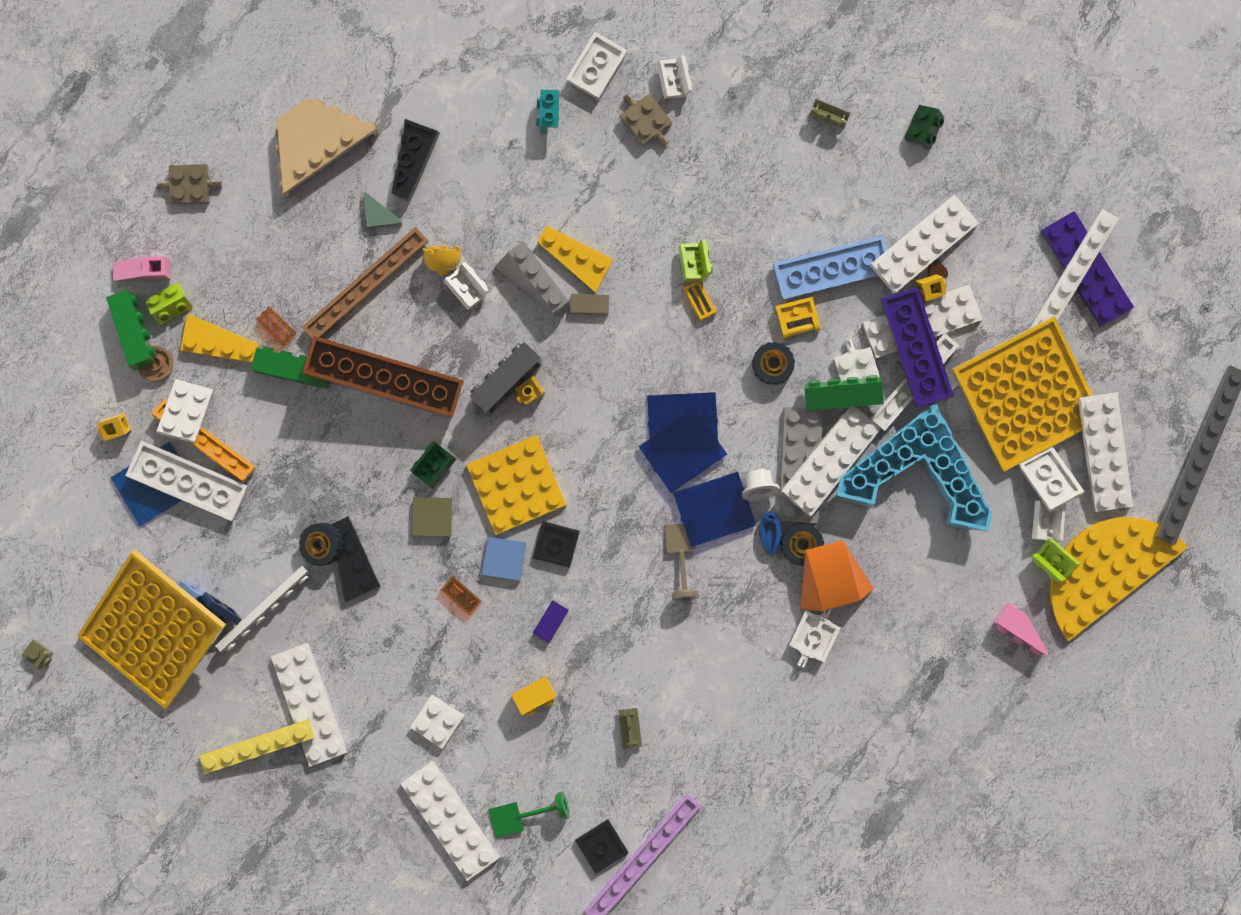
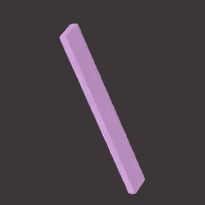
[583,793,701,915]

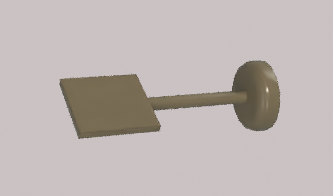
[665,523,699,601]

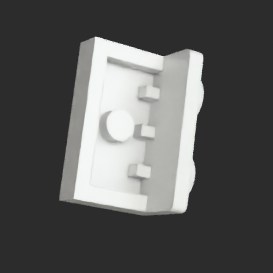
[657,56,692,99]
[443,262,489,310]
[1032,501,1066,542]

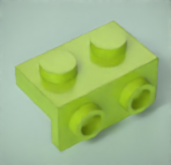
[678,239,713,282]
[145,282,193,325]
[1031,538,1081,583]

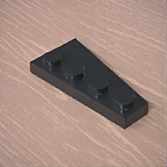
[391,119,440,201]
[332,516,381,603]

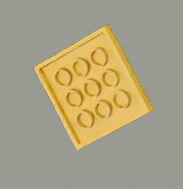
[466,435,567,535]

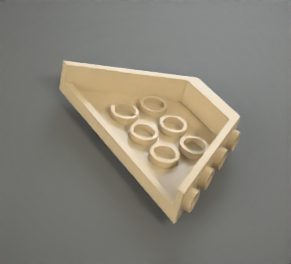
[274,98,379,198]

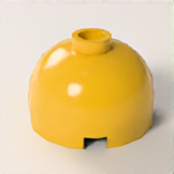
[423,245,461,275]

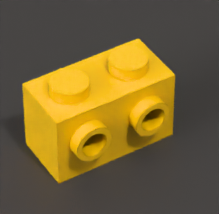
[511,676,557,716]

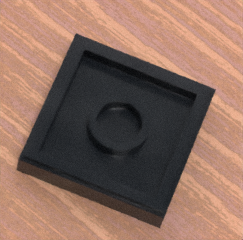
[533,521,580,568]
[575,819,629,874]

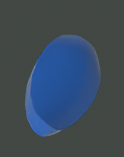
[759,512,782,556]

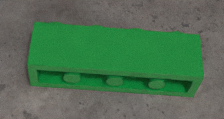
[106,289,156,371]
[250,346,330,389]
[804,375,884,411]

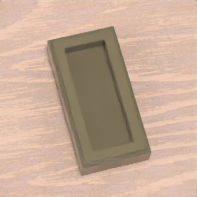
[571,294,609,315]

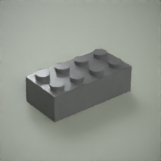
[470,342,542,417]

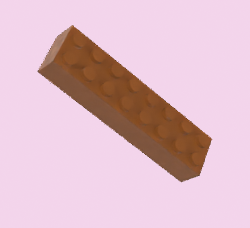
[302,336,464,419]

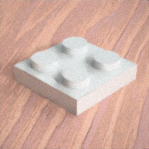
[410,694,464,749]

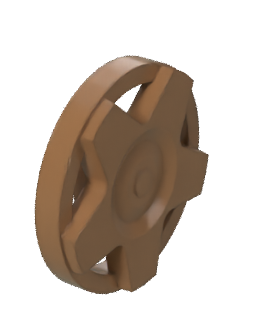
[138,346,173,382]

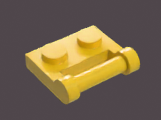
[775,297,821,340]

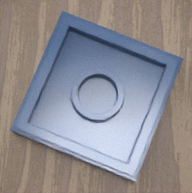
[482,537,526,581]

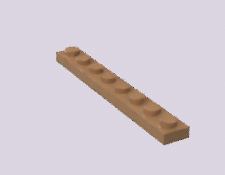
[302,227,429,339]

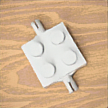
[834,339,880,381]
[789,608,841,668]

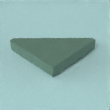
[363,192,402,228]

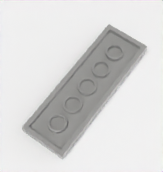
[779,407,823,524]

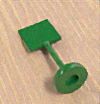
[489,791,570,838]

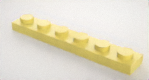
[199,719,315,774]

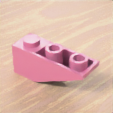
[113,256,171,281]
[993,603,1048,656]

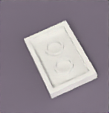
[566,32,627,100]
[157,379,213,444]
[1018,447,1084,512]

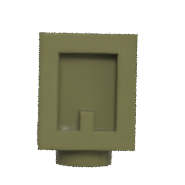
[21,640,53,669]

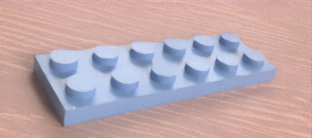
[773,236,887,301]

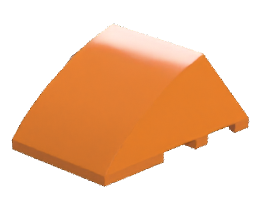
[799,540,874,611]

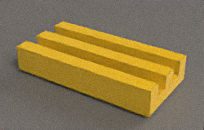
[682,281,717,322]

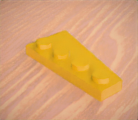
[537,225,613,294]
[180,313,260,363]

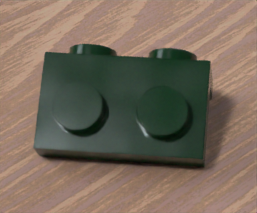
[904,105,944,150]
[410,441,457,489]

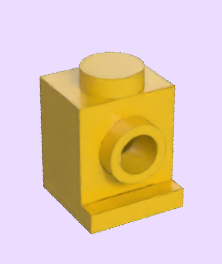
[914,274,947,302]
[514,376,545,406]
[97,413,131,441]

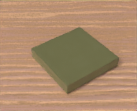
[412,497,452,537]

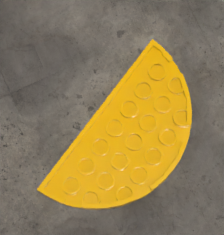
[1050,517,1188,641]

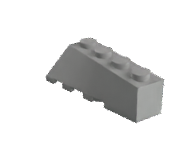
[494,241,569,317]

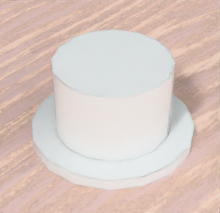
[742,469,780,501]

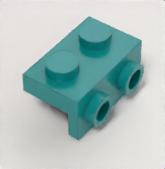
[536,89,559,133]

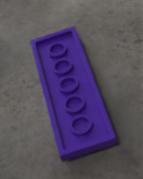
[1041,211,1134,327]
[881,287,954,408]

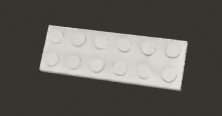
[870,194,979,294]
[862,285,983,359]
[1078,392,1133,512]
[780,407,881,517]
[125,440,249,521]
[271,643,347,767]
[401,761,500,881]

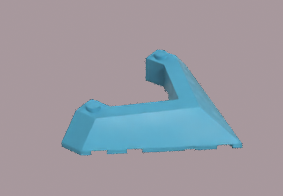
[836,402,992,532]

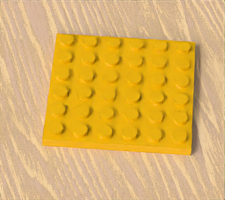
[951,316,1093,472]
[77,550,226,710]

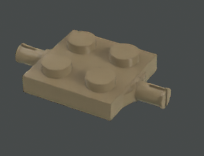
[619,93,672,147]
[156,164,222,204]

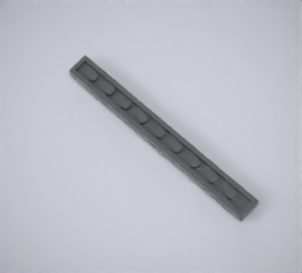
[1155,365,1241,545]

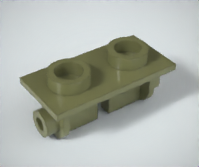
[809,98,851,129]
[618,708,642,749]

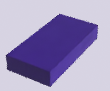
[533,600,569,643]

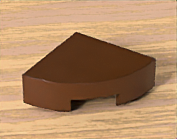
[928,259,948,278]

